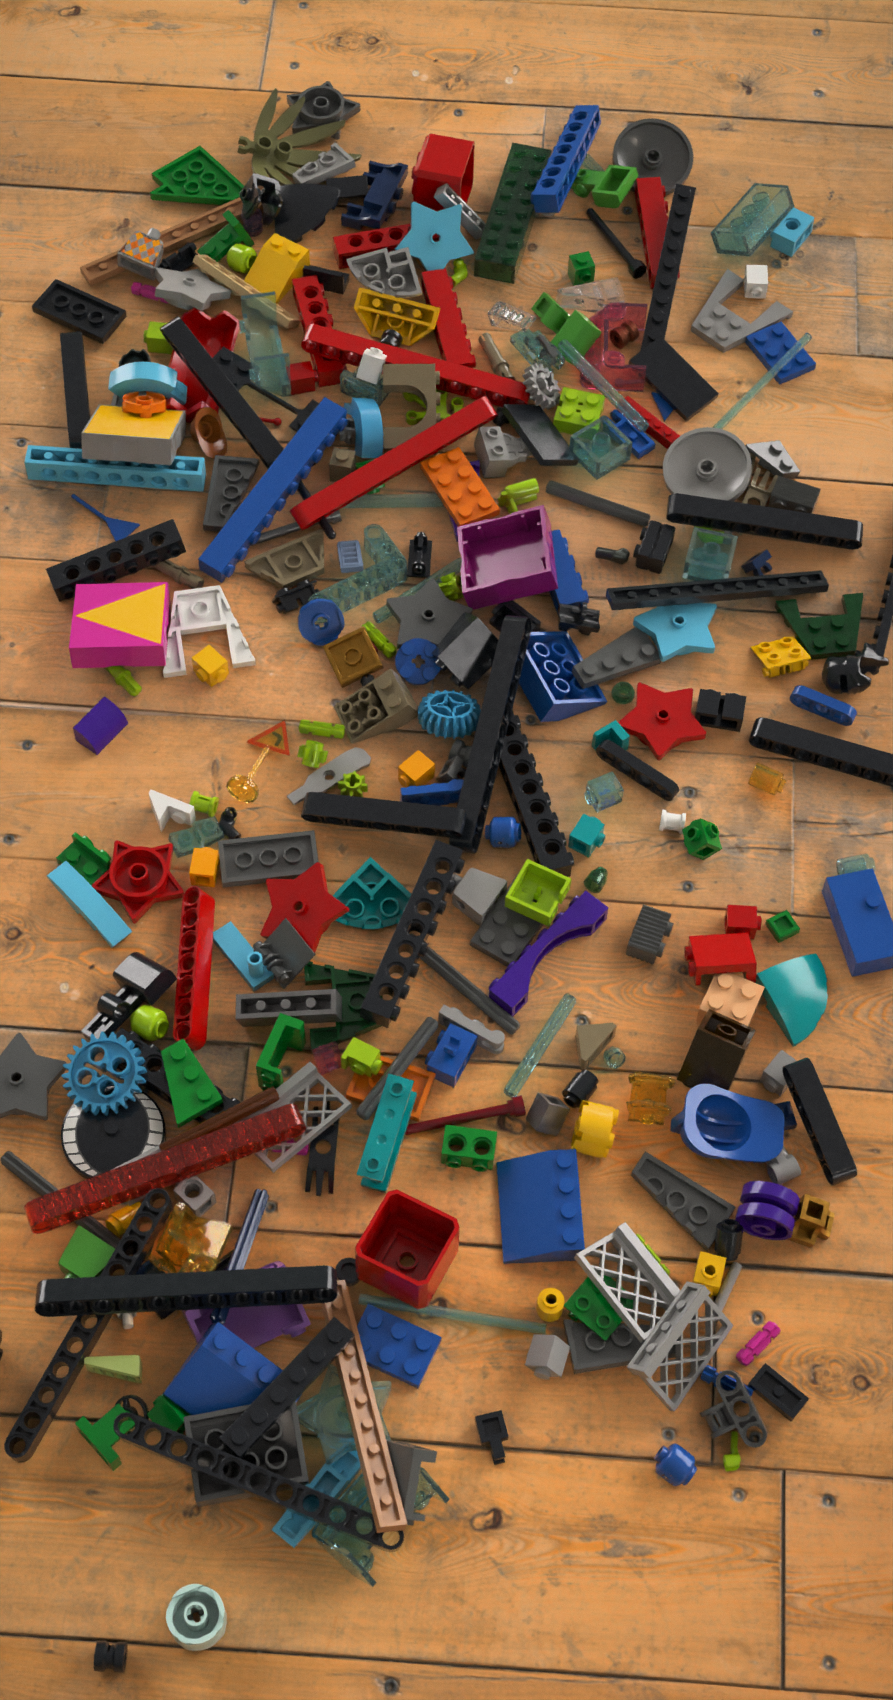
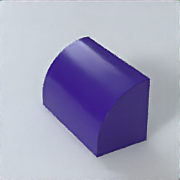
[73,697,128,755]

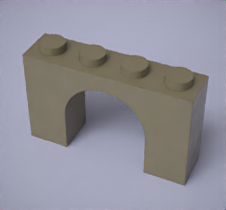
[383,364,441,455]

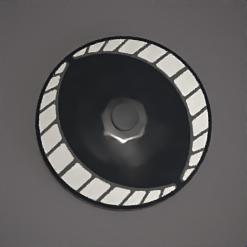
[61,1085,166,1185]

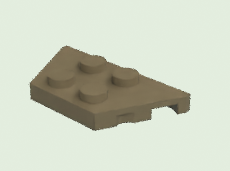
[244,528,324,589]

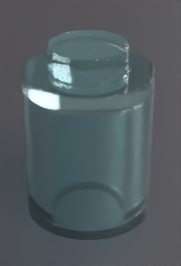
[836,853,876,875]

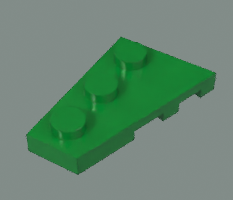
[161,1039,223,1128]

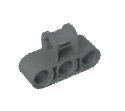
[700,1369,768,1448]

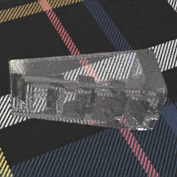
[488,301,536,332]

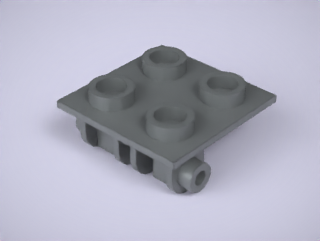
[253,918,316,989]

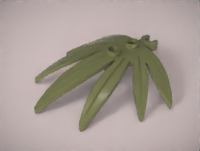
[237,89,362,186]

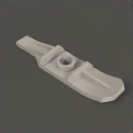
[287,747,371,805]

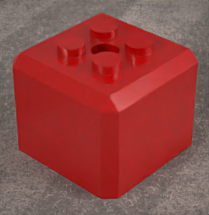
[411,134,475,211]
[355,1189,460,1309]

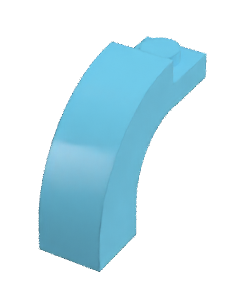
[108,362,187,405]

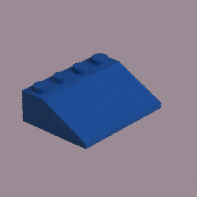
[519,631,607,722]
[496,1149,585,1264]
[163,1322,302,1415]

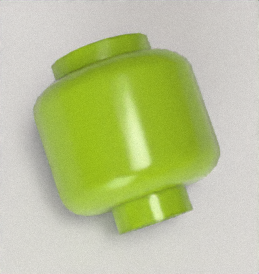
[227,244,257,274]
[130,1005,169,1041]

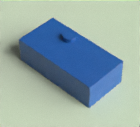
[822,868,893,977]

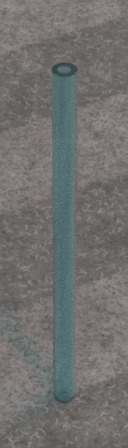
[713,333,812,429]
[358,1293,547,1335]

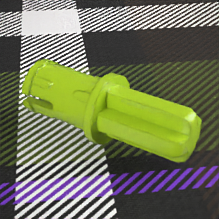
[105,665,142,697]

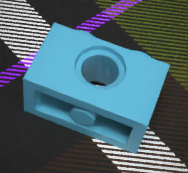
[770,207,815,257]

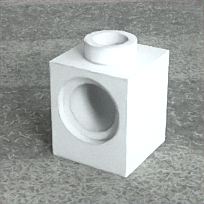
[744,265,768,299]
[356,347,387,385]

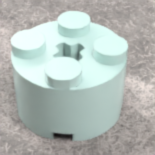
[166,1584,227,1651]

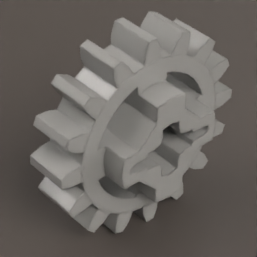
[522,363,561,410]

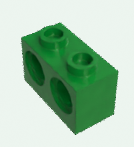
[441,1125,497,1172]

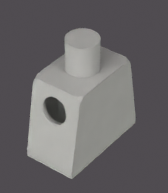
[452,868,507,926]

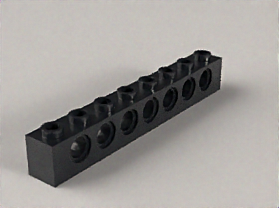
[499,710,574,877]
[360,840,465,1028]

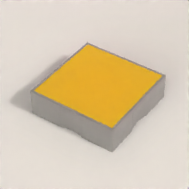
[81,404,186,465]

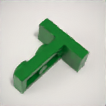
[197,209,255,262]

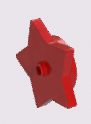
[618,682,706,761]
[91,840,184,924]
[260,862,349,953]

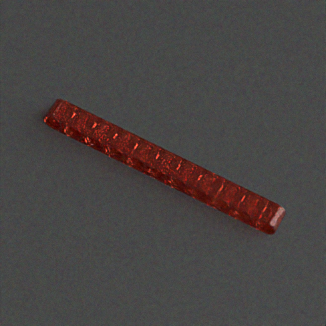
[24,1104,307,1234]

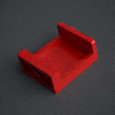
[684,932,757,986]

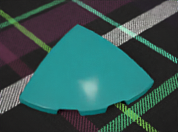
[333,857,411,930]
[756,954,828,1047]

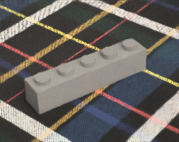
[434,183,488,240]

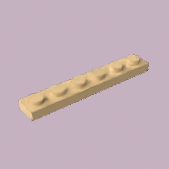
[193,255,301,329]

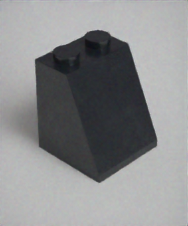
[432,612,498,689]

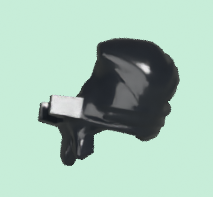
[822,642,889,694]

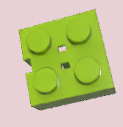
[553,387,605,439]
[504,859,571,927]

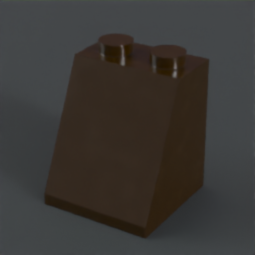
[677,1009,756,1091]

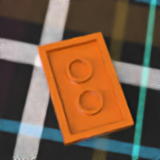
[346,1056,436,1122]

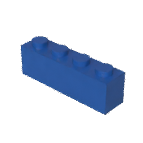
[549,529,589,614]

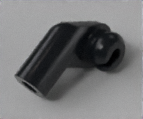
[219,807,241,839]

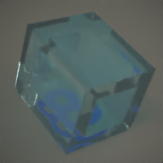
[584,771,624,812]

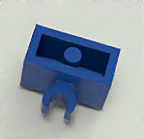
[425,1023,477,1088]

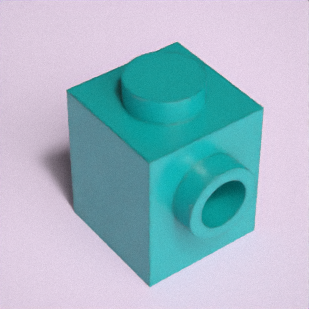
[568,814,606,858]

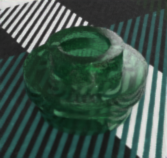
[611,682,635,704]

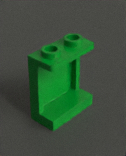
[256,1013,306,1091]

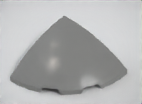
[346,247,422,298]

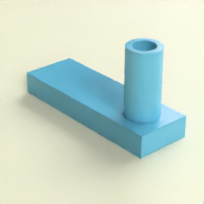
[213,921,274,992]

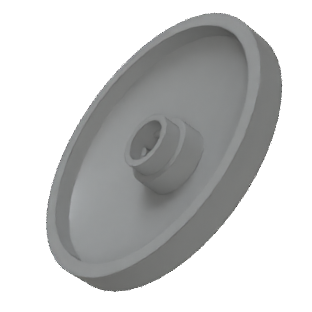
[663,427,752,501]

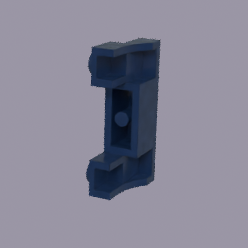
[341,161,408,231]

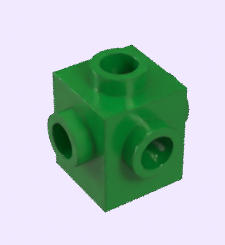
[682,818,722,860]

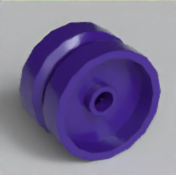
[735,1181,800,1240]

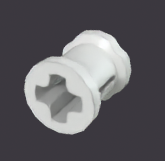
[659,809,686,834]

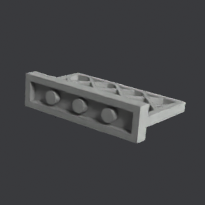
[231,1062,352,1173]
[574,1222,680,1343]
[627,1281,734,1412]

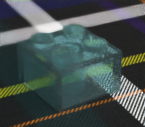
[570,415,633,480]
[682,527,738,581]

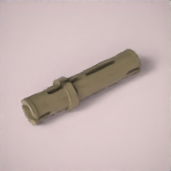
[478,333,515,380]
[152,559,204,589]

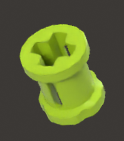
[189,791,219,817]

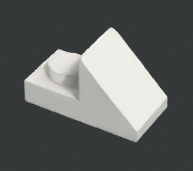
[149,790,196,832]

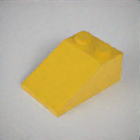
[244,233,310,304]

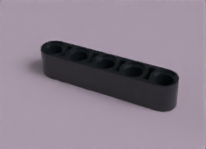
[782,1058,857,1185]

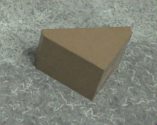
[575,1023,617,1070]

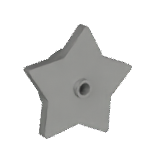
[154,267,231,311]

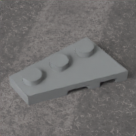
[292,142,356,184]

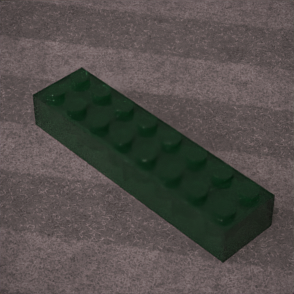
[474,143,552,284]

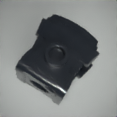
[239,173,283,226]

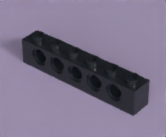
[46,519,186,602]
[103,1028,241,1142]

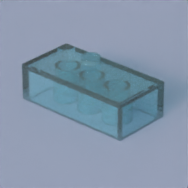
[710,183,794,257]

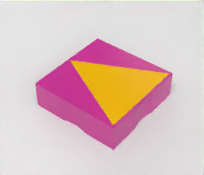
[69,582,171,668]

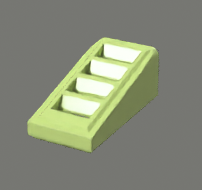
[84,1355,142,1383]

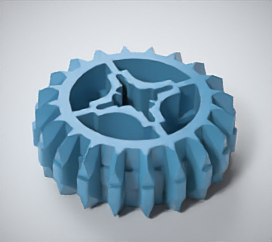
[418,689,481,740]

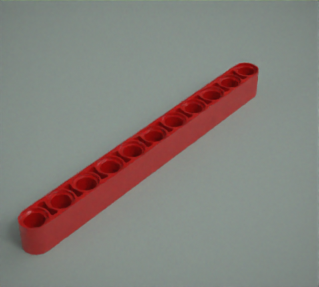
[301,324,531,407]
[289,396,498,530]

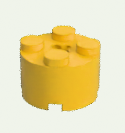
[571,1100,619,1158]

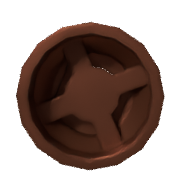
[609,320,639,349]

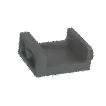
[386,1440,437,1525]

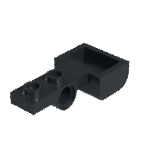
[81,952,177,1041]

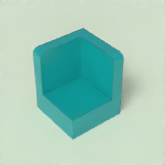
[592,720,630,751]

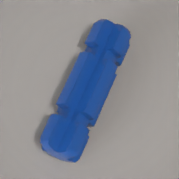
[701,1365,753,1403]

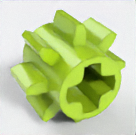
[438,572,464,601]
[297,740,328,768]
[338,771,368,797]

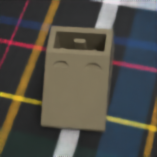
[334,669,418,744]

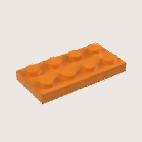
[420,447,500,527]

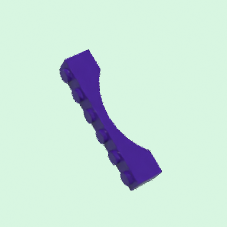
[488,890,608,1017]

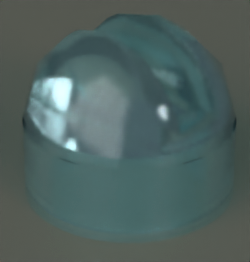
[603,1046,626,1069]

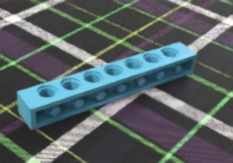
[24,445,206,492]

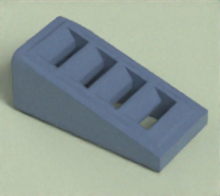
[337,540,364,573]

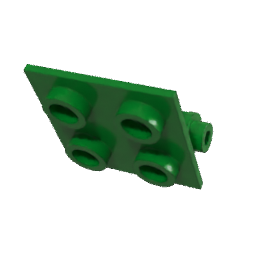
[564,1266,633,1341]

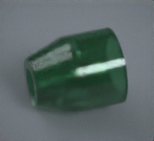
[584,867,608,893]

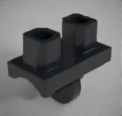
[558,602,600,635]

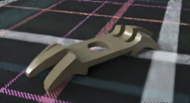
[738,467,778,535]

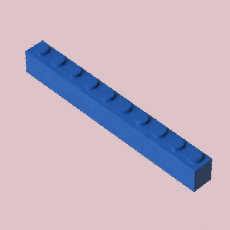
[198,397,348,583]

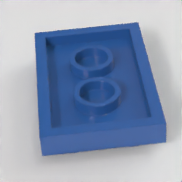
[745,322,816,385]
[357,1304,442,1389]

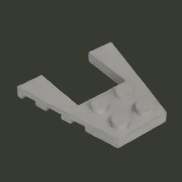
[691,269,793,353]

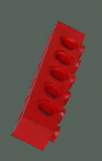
[333,223,439,269]
[292,275,347,388]

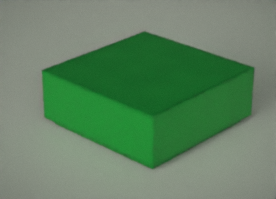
[765,910,800,943]

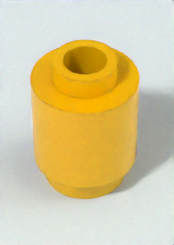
[536,1288,564,1322]

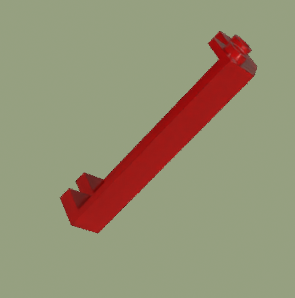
[165,307,241,423]

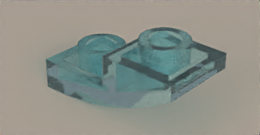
[168,816,224,858]

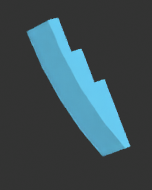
[46,861,132,948]
[272,1442,361,1548]

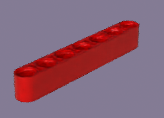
[173,886,215,1051]

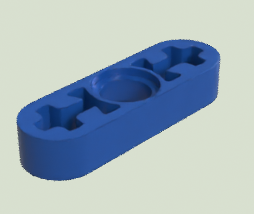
[790,685,857,726]

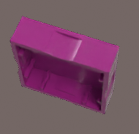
[457,505,558,610]

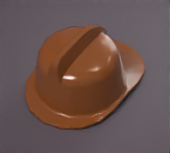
[189,407,227,459]

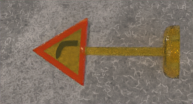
[226,720,290,803]

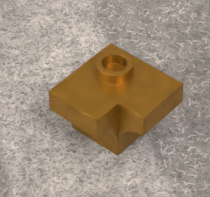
[787,1194,835,1248]

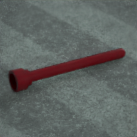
[405,1095,526,1135]

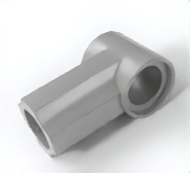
[766,1146,801,1185]

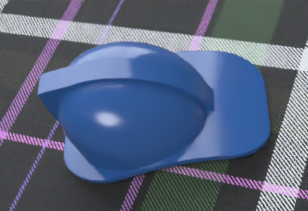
[670,1084,785,1163]

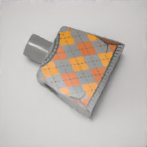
[117,228,163,281]

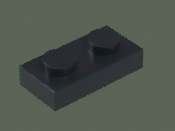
[748,1363,809,1422]

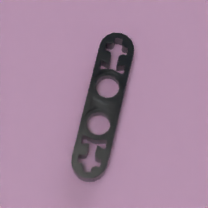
[596,739,679,801]

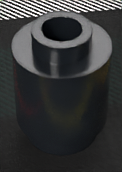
[562,1069,599,1108]
[714,1219,743,1261]

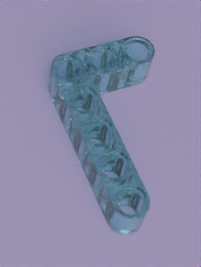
[309,524,407,623]

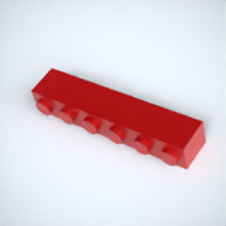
[634,177,680,289]
[421,268,476,368]

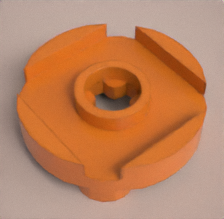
[122,391,166,418]

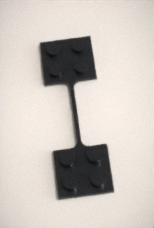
[212,347,338,449]

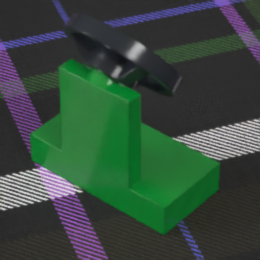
[75,1395,149,1471]

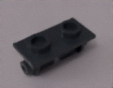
[159,242,198,272]
[407,532,432,578]
[272,579,321,614]

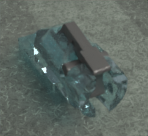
[510,327,565,373]

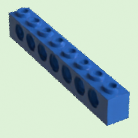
[531,105,601,213]

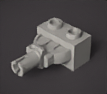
[474,426,533,478]

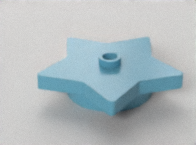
[395,202,474,271]
[633,603,717,662]

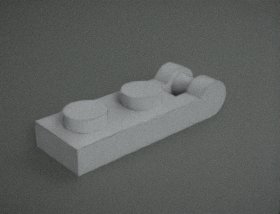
[438,1005,505,1054]

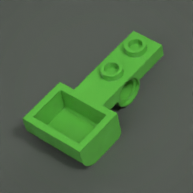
[571,165,638,208]
[531,292,602,366]

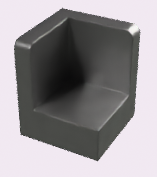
[526,1092,570,1136]

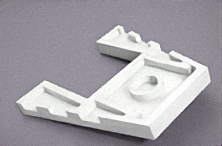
[163,585,256,678]

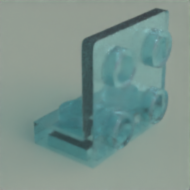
[340,367,390,407]

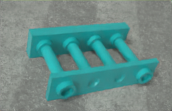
[357,1073,417,1193]

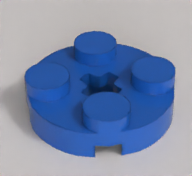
[298,599,345,646]
[395,638,440,685]

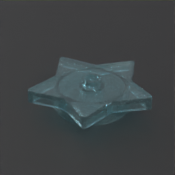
[297,1364,392,1465]

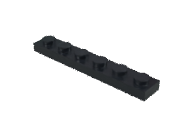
[219,1317,355,1459]

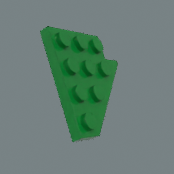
[150,146,244,205]

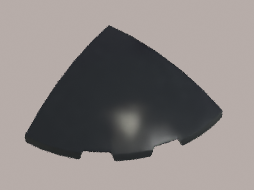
[274,184,341,243]

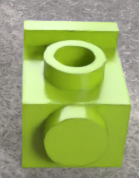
[341,1037,383,1077]

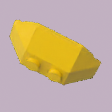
[354,287,440,346]

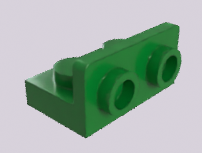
[56,832,111,885]

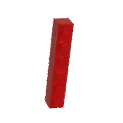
[618,396,680,449]

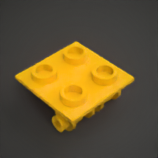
[751,636,811,678]

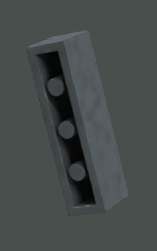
[235,989,342,1027]

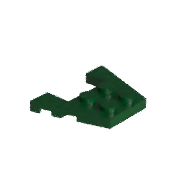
[775,593,863,660]
[304,961,383,1054]

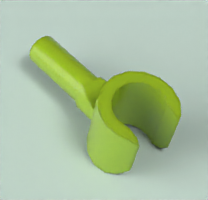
[723,1431,741,1471]

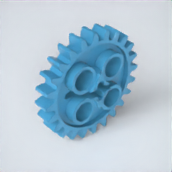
[62,1031,147,1116]

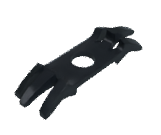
[305,1101,340,1196]

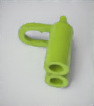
[497,478,539,514]

